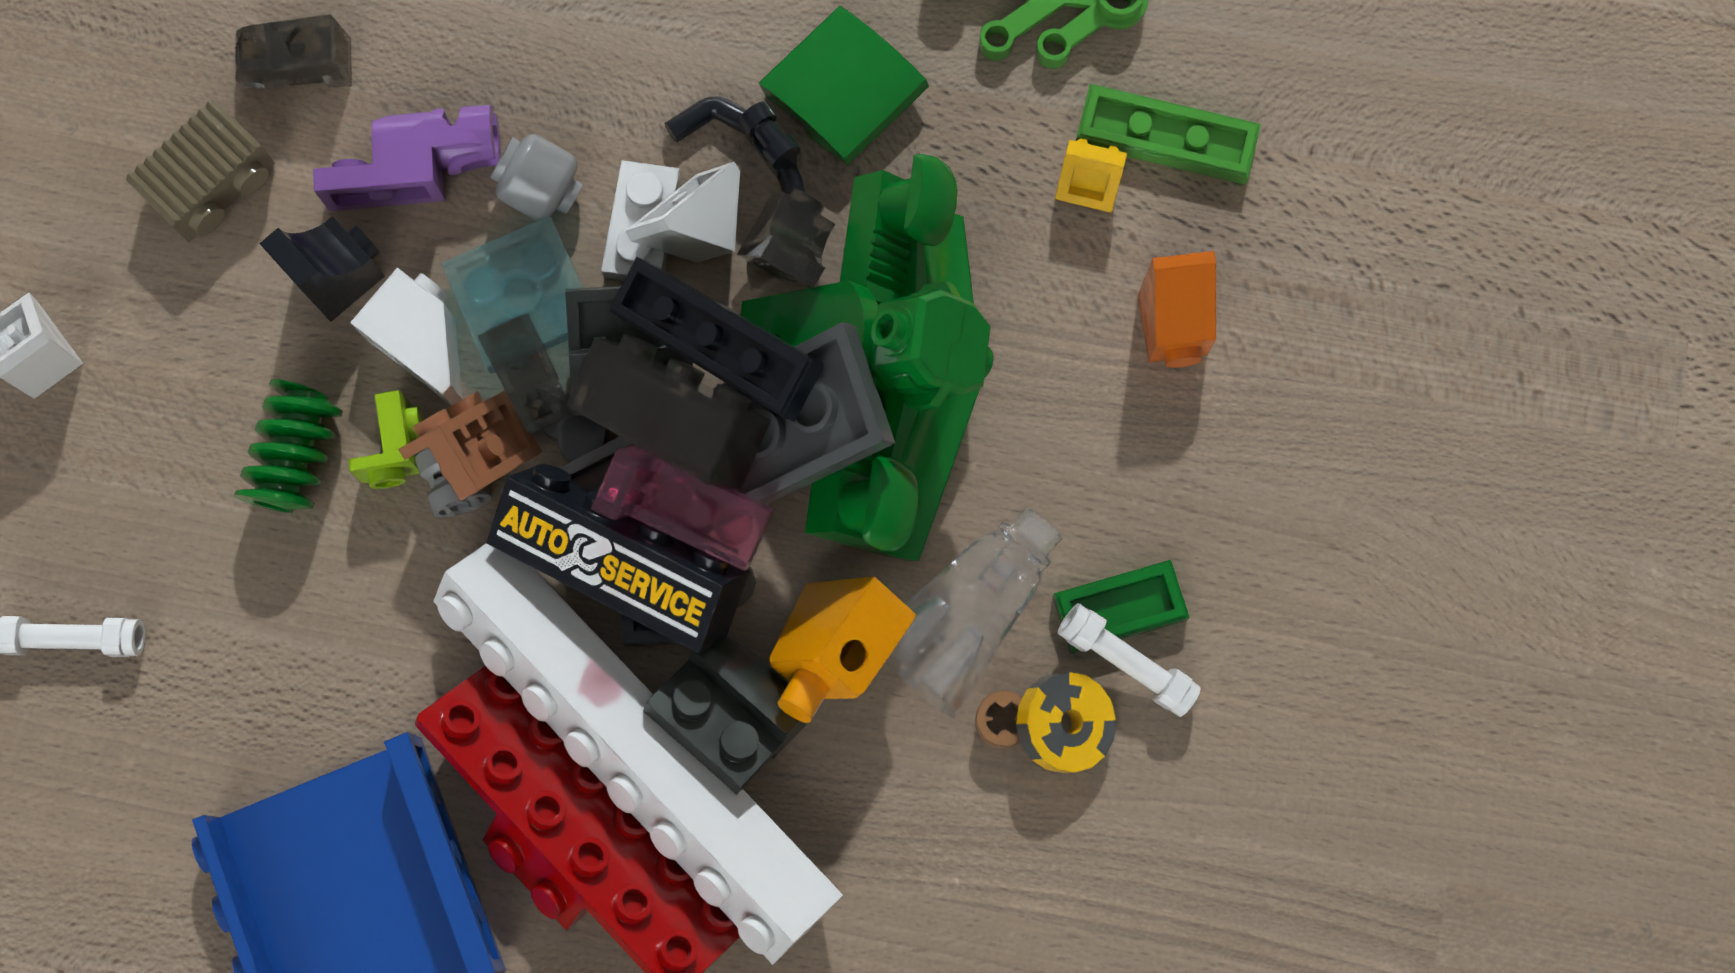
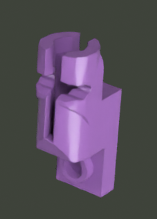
[313,105,501,211]

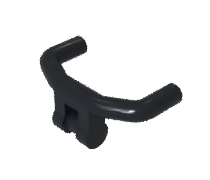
[664,96,809,260]

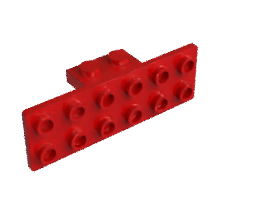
[415,665,740,973]

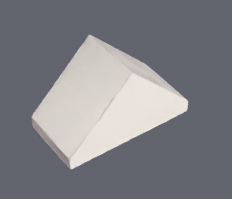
[625,161,740,263]
[0,292,83,399]

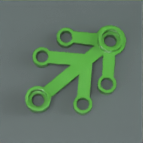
[979,0,1148,69]

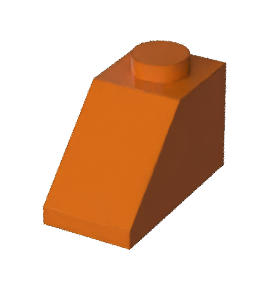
[1138,251,1216,368]

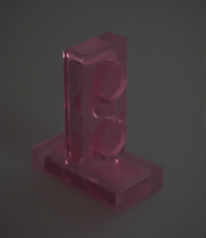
[591,442,775,570]

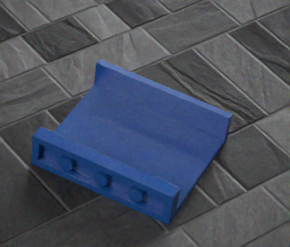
[192,732,506,973]

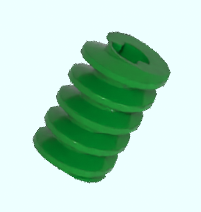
[234,379,343,513]

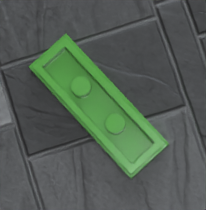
[1076,84,1261,185]

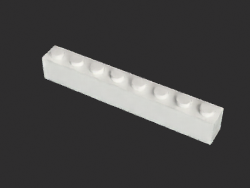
[433,544,843,965]

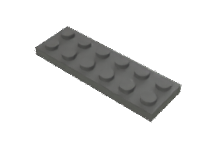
[560,322,895,541]

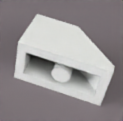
[350,267,463,406]

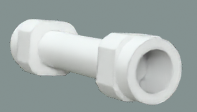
[1058,603,1201,717]
[0,616,145,657]

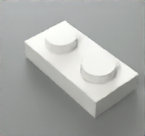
[601,160,681,281]

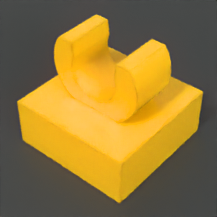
[1055,138,1127,213]

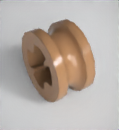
[975,690,1023,749]

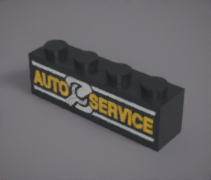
[486,464,750,654]

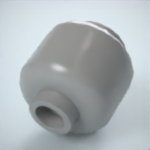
[490,133,583,222]

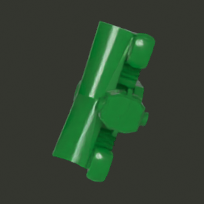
[740,153,994,561]

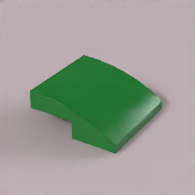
[759,5,929,165]

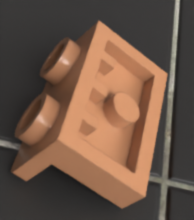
[398,390,542,501]

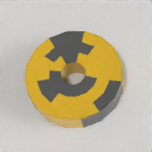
[1016,672,1116,773]

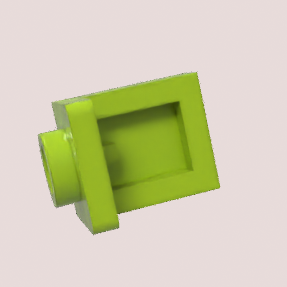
[348,390,424,489]

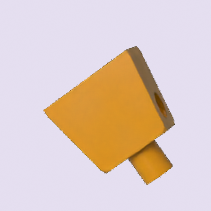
[769,576,917,723]

